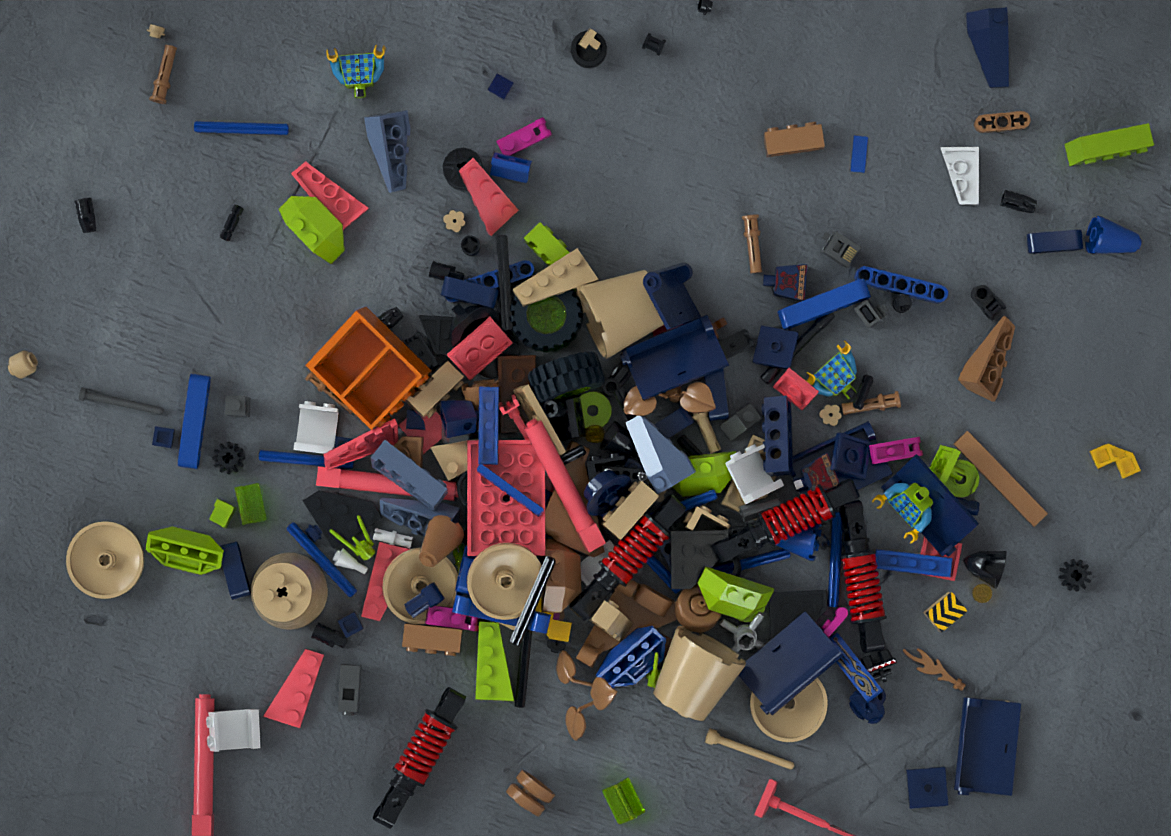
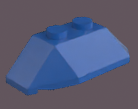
[596,626,666,688]

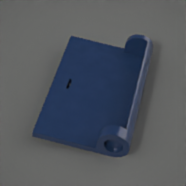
[643,263,701,330]
[620,315,729,401]
[791,421,893,496]
[881,454,979,557]
[738,611,843,716]
[954,697,1021,796]

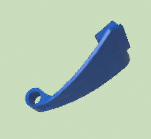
[452,546,551,634]

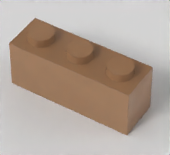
[763,122,825,157]
[402,623,463,656]

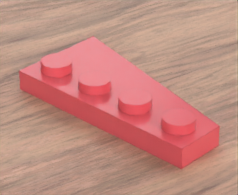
[459,158,519,236]
[291,161,369,230]
[323,418,398,470]
[361,542,410,621]
[263,649,324,728]

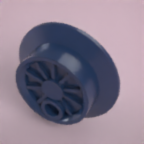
[584,470,631,516]

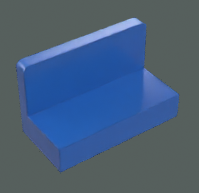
[490,153,532,183]

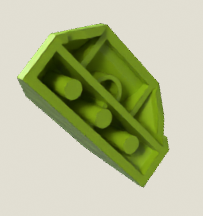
[278,196,345,264]
[672,451,736,497]
[146,526,224,575]
[697,567,774,620]

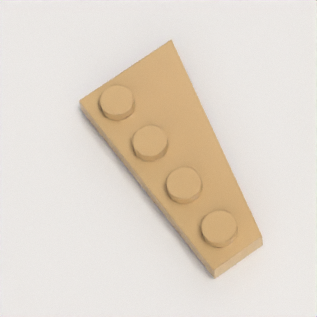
[513,248,599,307]

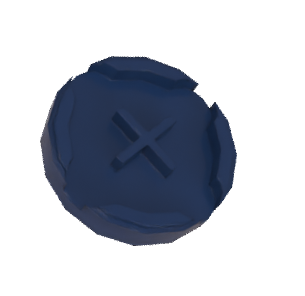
[849,688,886,724]

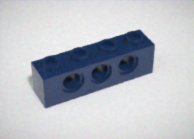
[762,396,793,477]

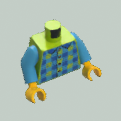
[326,45,386,98]
[804,341,857,399]
[872,482,933,543]

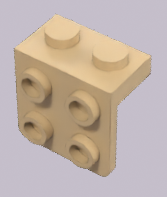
[683,505,731,531]

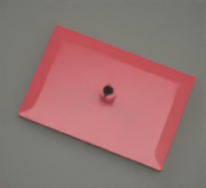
[467,440,545,557]

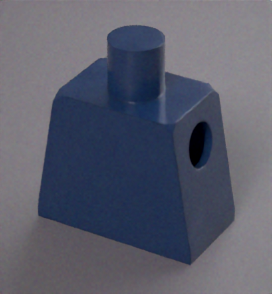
[440,401,479,438]

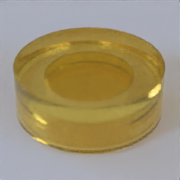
[585,425,604,443]
[972,584,992,603]

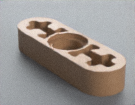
[974,111,1030,133]

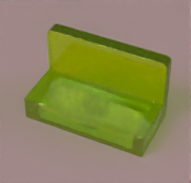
[234,483,267,525]
[602,777,645,825]

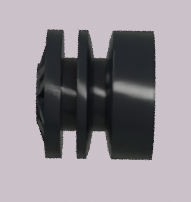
[442,147,483,192]

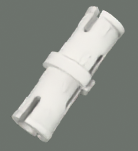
[373,528,413,549]

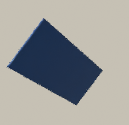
[851,136,868,173]

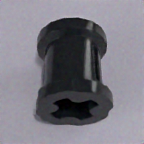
[642,33,666,56]

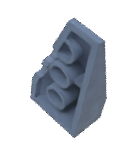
[364,110,410,192]
[626,416,696,494]
[380,498,460,536]

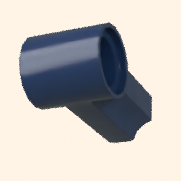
[404,582,445,618]

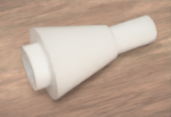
[333,548,368,574]

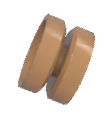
[506,769,555,817]

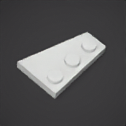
[940,147,979,205]

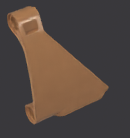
[545,441,605,557]
[576,579,677,668]

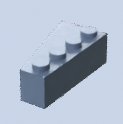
[371,439,448,511]

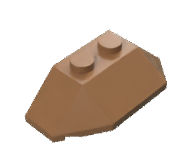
[540,539,581,613]

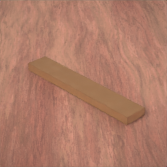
[953,431,1048,527]

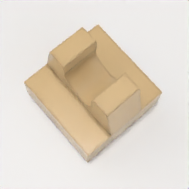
[578,28,601,50]

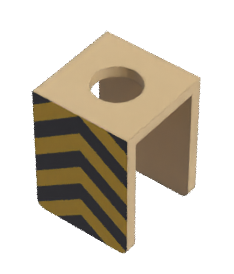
[923,592,967,633]

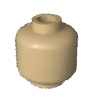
[8,350,38,379]

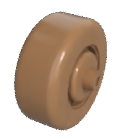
[675,585,722,633]

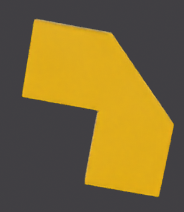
[1089,443,1141,479]
[535,599,572,642]

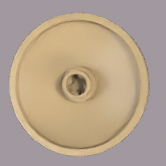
[66,522,144,599]
[467,543,543,620]
[382,548,458,624]
[750,678,828,742]

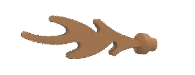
[903,648,966,691]

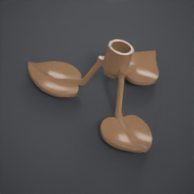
[624,382,716,416]
[556,650,617,741]

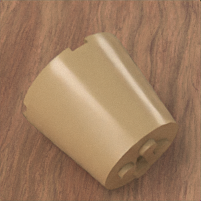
[576,270,664,359]
[251,553,328,630]
[653,626,746,721]

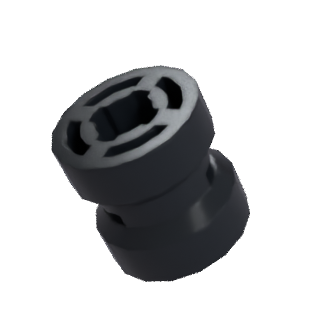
[461,235,480,256]

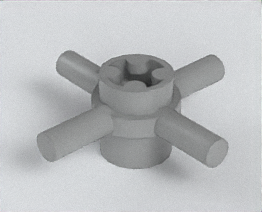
[719,612,766,653]

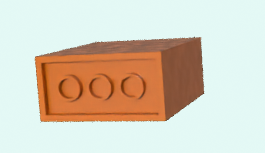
[306,307,432,430]

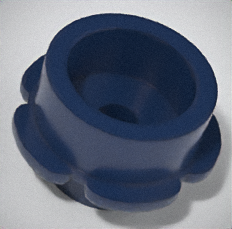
[305,524,322,542]

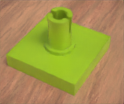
[929,445,965,485]

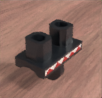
[861,648,897,683]

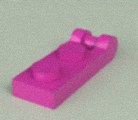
[496,117,552,156]
[869,437,923,464]
[425,605,479,631]
[821,607,848,638]

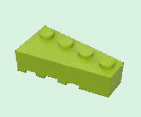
[1064,123,1154,166]
[524,222,590,293]
[475,621,515,701]

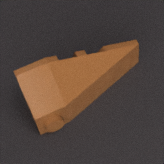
[958,316,1015,402]

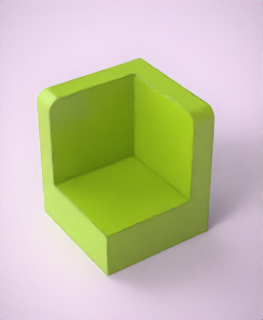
[209,499,236,528]

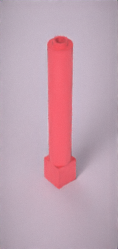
[524,418,606,553]
[316,466,459,501]
[192,694,215,836]

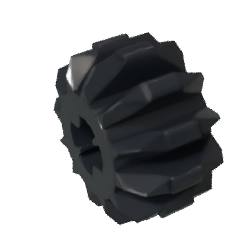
[212,442,246,474]
[1058,559,1092,592]

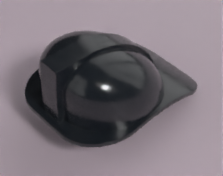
[450,303,519,378]

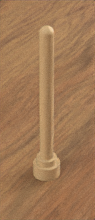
[705,728,794,769]

